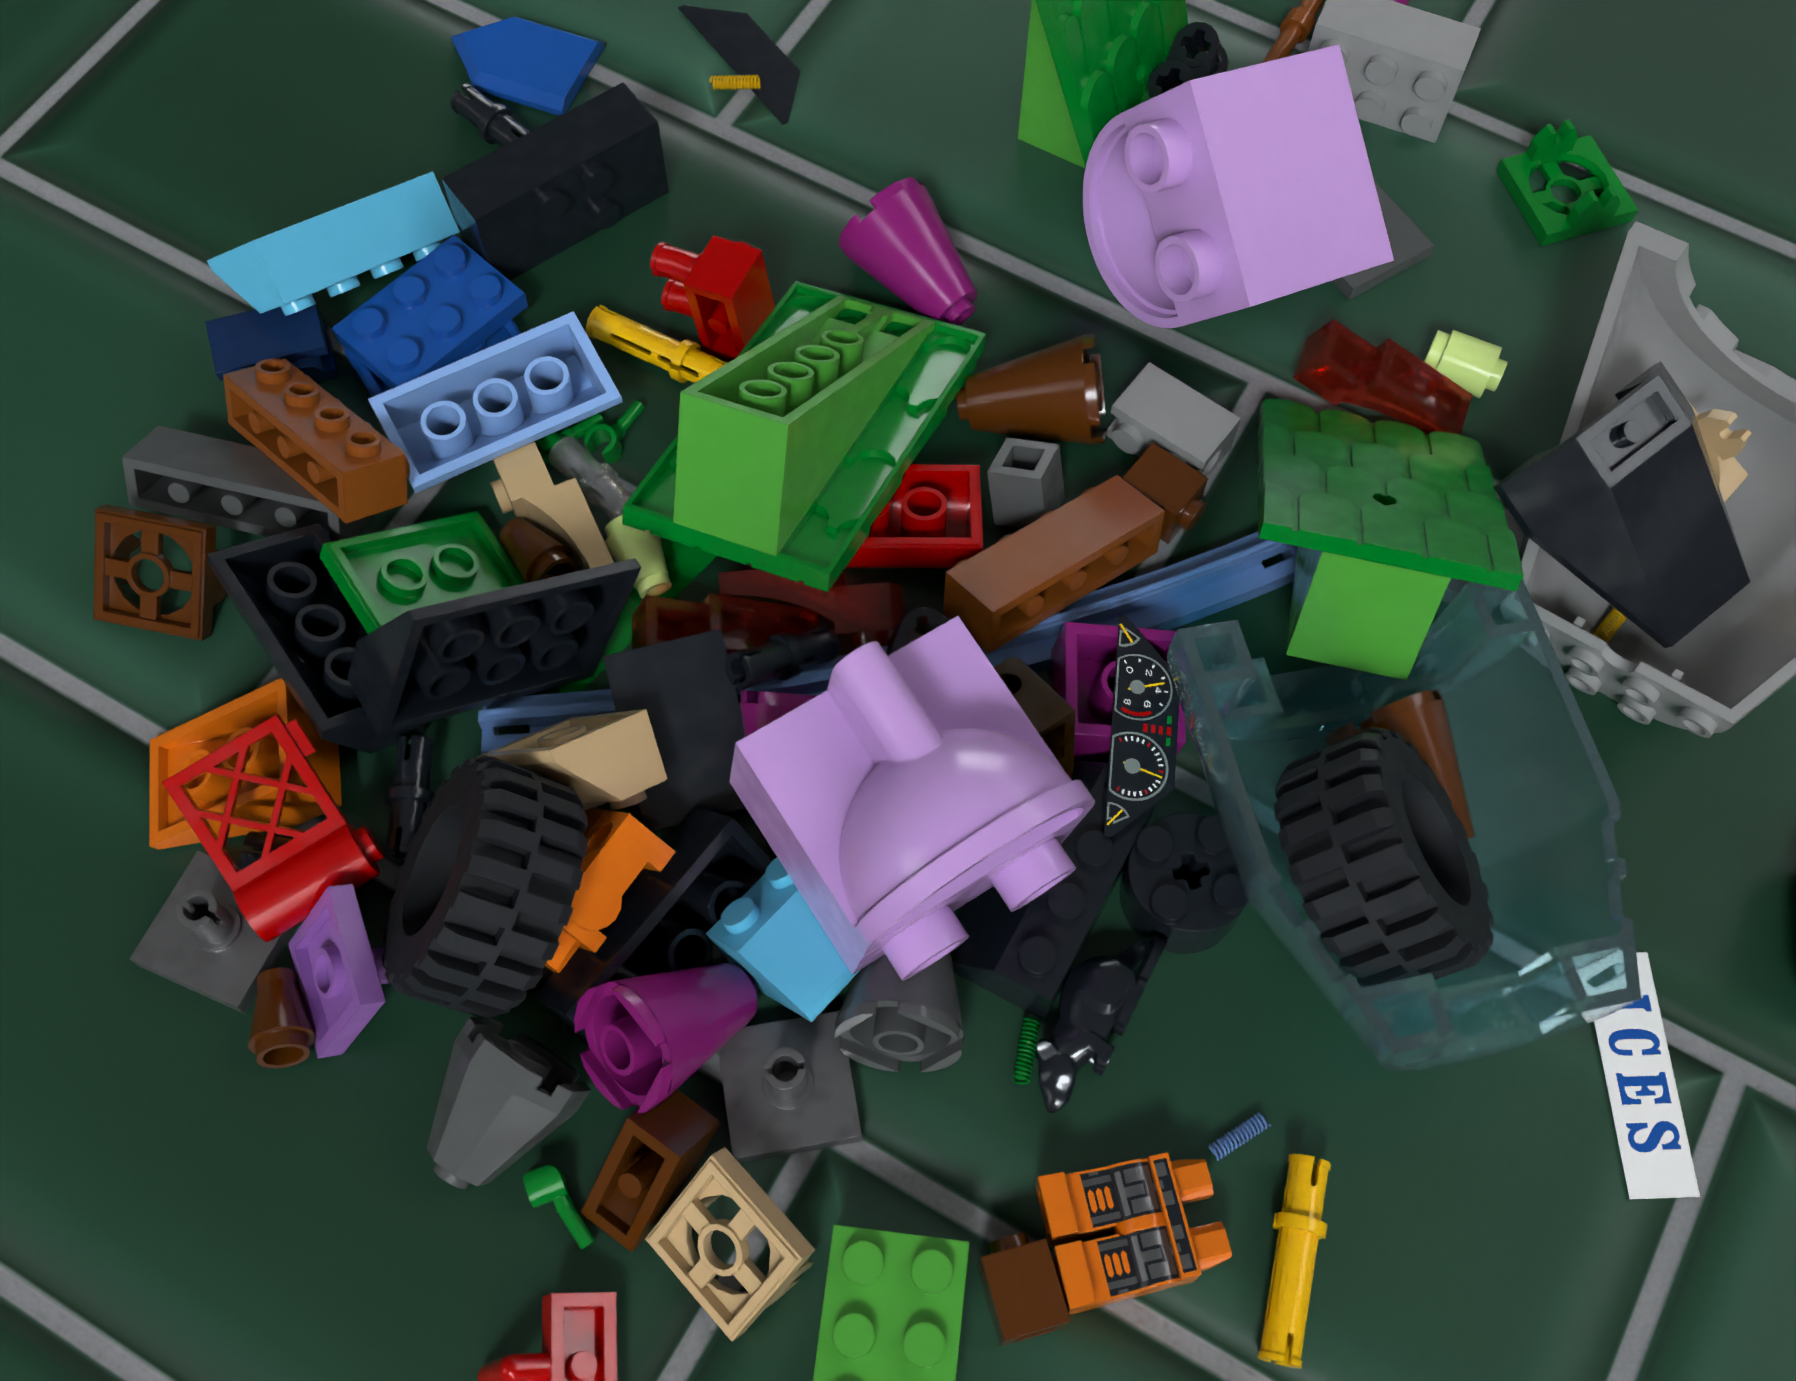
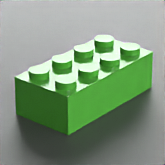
[813,1224,970,1381]

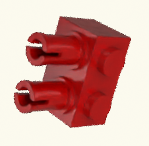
[650,235,775,361]

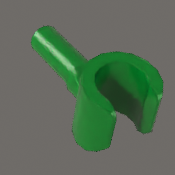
[584,400,645,463]
[531,413,605,466]
[523,1165,595,1250]

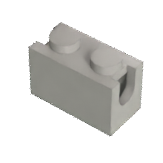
[1106,362,1241,478]

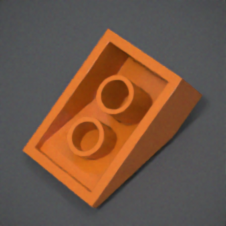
[149,677,342,850]

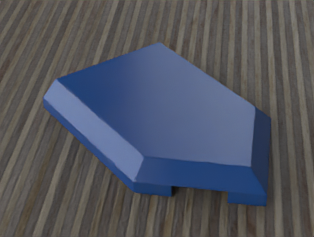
[451,16,604,116]

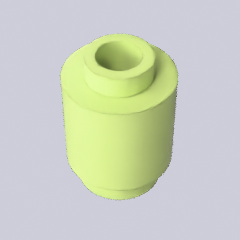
[1421,330,1508,398]

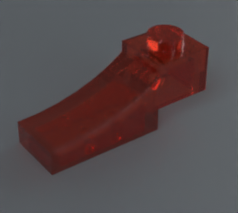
[1293,319,1472,435]
[718,569,904,645]
[632,593,818,655]

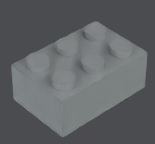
[1308,0,1481,143]

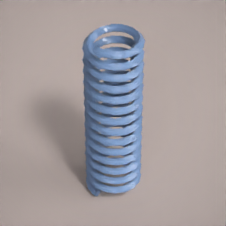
[1209,1112,1271,1161]

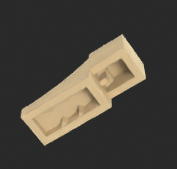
[490,442,614,570]

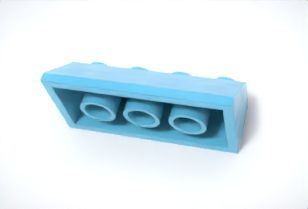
[207,171,460,316]
[706,857,860,1022]

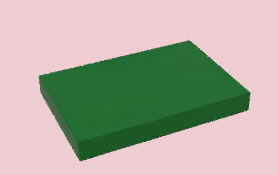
[319,511,525,634]

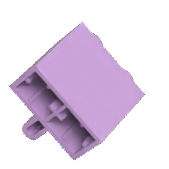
[1083,44,1394,328]
[729,616,1095,981]

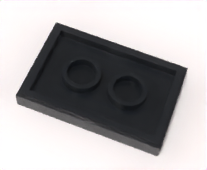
[603,629,746,831]

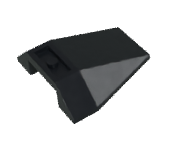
[1493,362,1750,648]

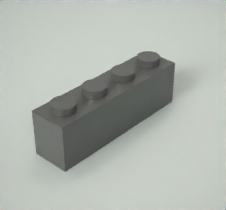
[122,425,371,541]

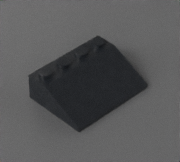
[347,558,641,736]

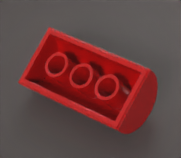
[846,464,983,568]

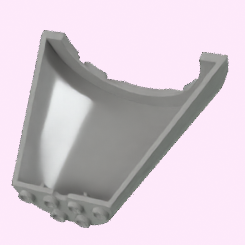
[1508,221,1796,738]

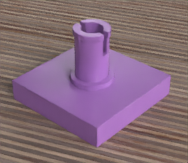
[288,884,390,1058]

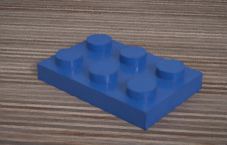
[331,235,528,389]

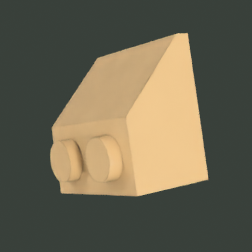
[477,709,667,811]

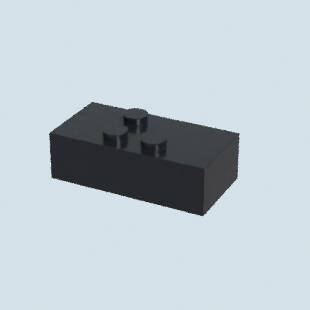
[442,82,669,280]

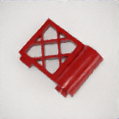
[162,714,385,942]

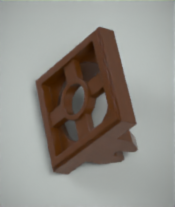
[93,504,227,641]

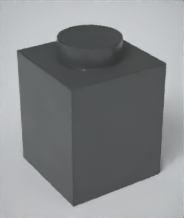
[987,437,1065,529]

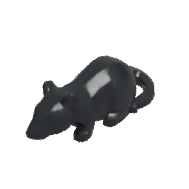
[1035,933,1168,1113]

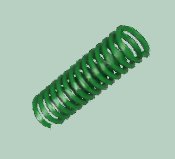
[1013,1017,1040,1084]

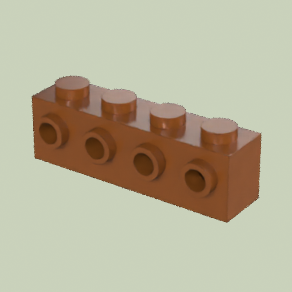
[223,358,410,523]
[943,475,1165,654]

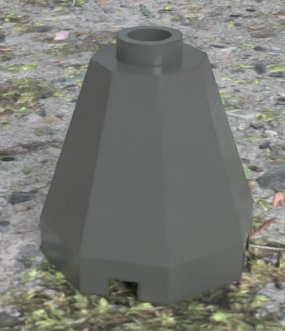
[427,1017,591,1189]

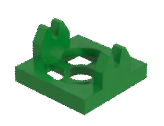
[1496,119,1638,246]

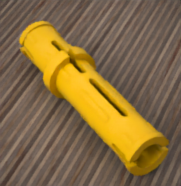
[586,305,728,383]
[1257,1154,1331,1369]

